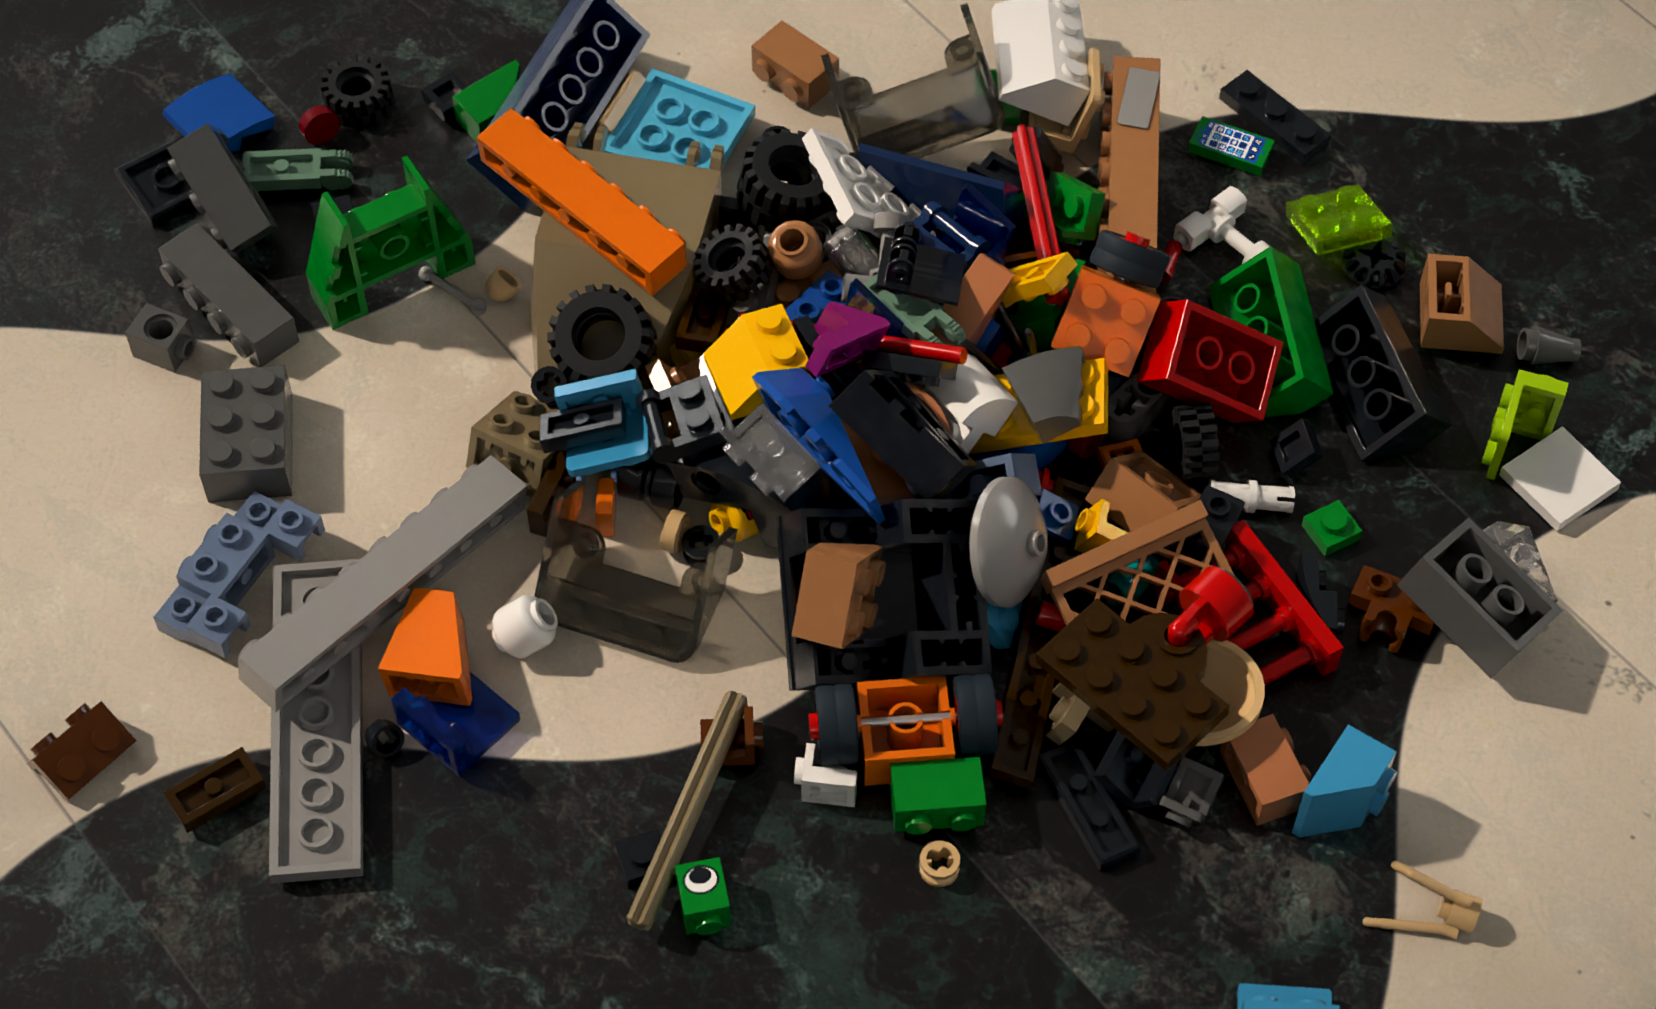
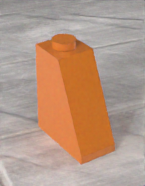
[378,587,473,706]

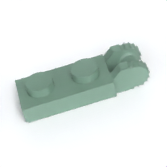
[242,148,354,191]
[857,274,967,345]

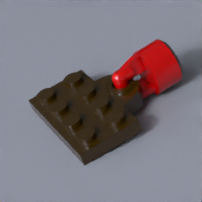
[1036,566,1254,772]

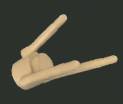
[1362,860,1483,939]

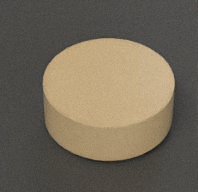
[660,509,690,554]

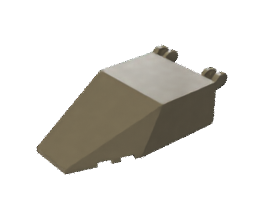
[531,122,724,409]

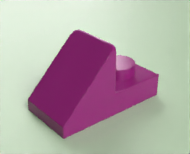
[805,302,891,378]

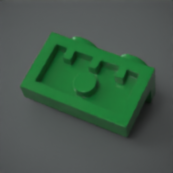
[1023,171,1106,245]

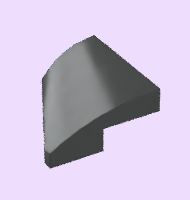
[1002,346,1086,444]

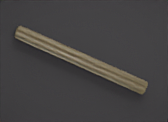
[627,691,748,931]

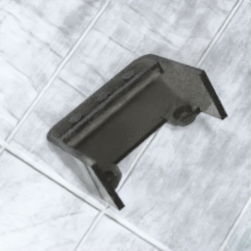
[821,3,1005,159]
[534,481,738,663]

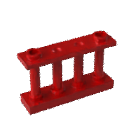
[1154,519,1344,685]

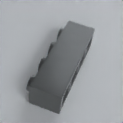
[158,223,299,367]

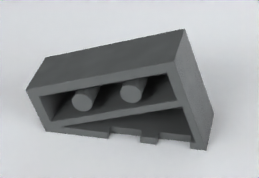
[167,123,278,253]

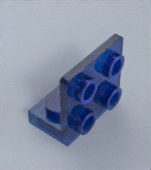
[391,672,520,777]

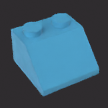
[1292,725,1397,838]

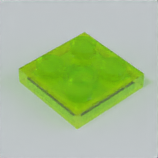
[1286,184,1392,255]

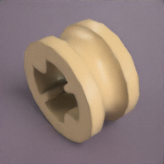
[919,841,960,887]

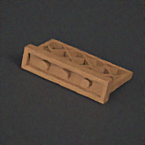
[1040,500,1235,626]

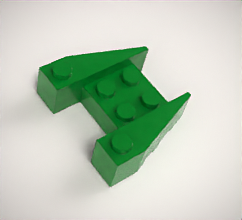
[306,156,476,330]

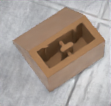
[1420,254,1504,354]
[791,542,886,649]

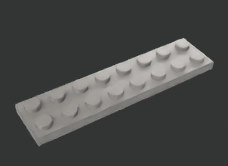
[269,559,363,884]

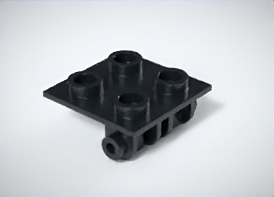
[875,221,966,306]

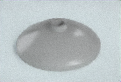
[969,476,1048,608]

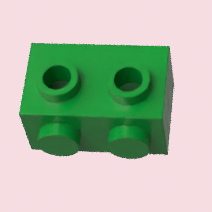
[889,757,986,835]

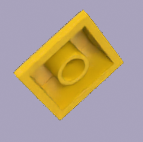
[703,304,811,420]

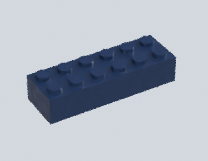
[466,0,651,211]

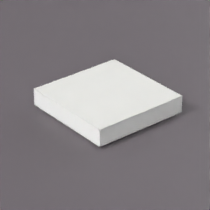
[1499,426,1621,532]

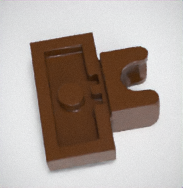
[1348,565,1434,653]

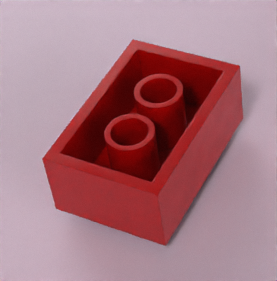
[1137,299,1283,423]

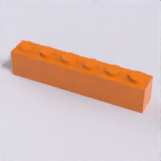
[477,108,687,296]

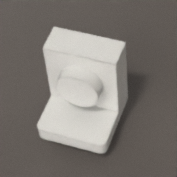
[794,743,857,807]

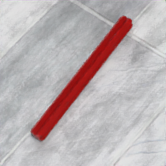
[1012,124,1070,307]

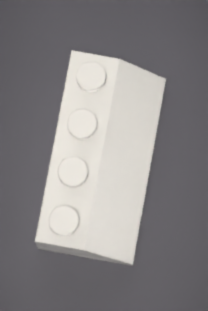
[992,0,1090,126]

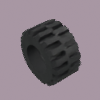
[736,129,834,233]
[547,284,658,383]

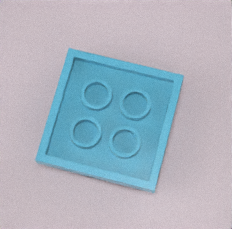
[605,68,756,169]

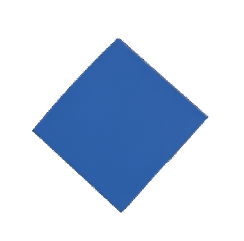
[163,73,275,153]

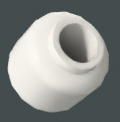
[492,595,558,659]

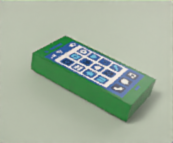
[1187,116,1275,176]

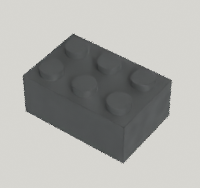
[199,365,292,502]
[1397,517,1563,678]

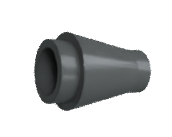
[1516,325,1582,365]

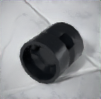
[617,456,684,510]

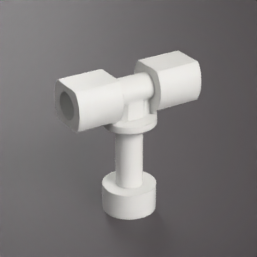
[1173,186,1270,264]

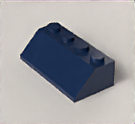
[858,143,1026,243]

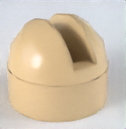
[485,267,521,302]

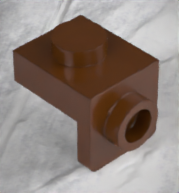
[700,706,763,766]

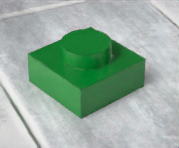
[1301,500,1363,557]

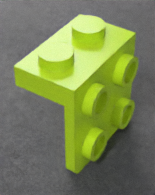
[1482,369,1569,480]

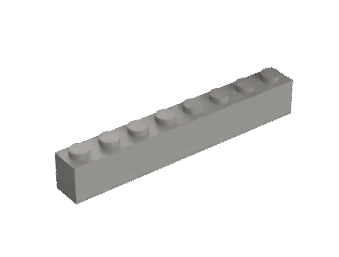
[238,455,527,712]

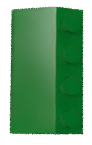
[1208,246,1334,417]

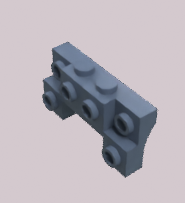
[153,491,325,659]

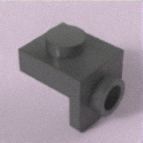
[1159,756,1226,828]

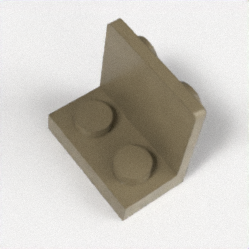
[466,391,559,498]

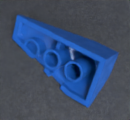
[752,368,886,525]

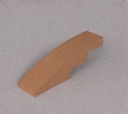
[903,253,1017,390]

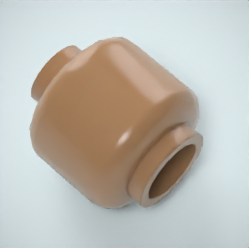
[768,220,824,280]

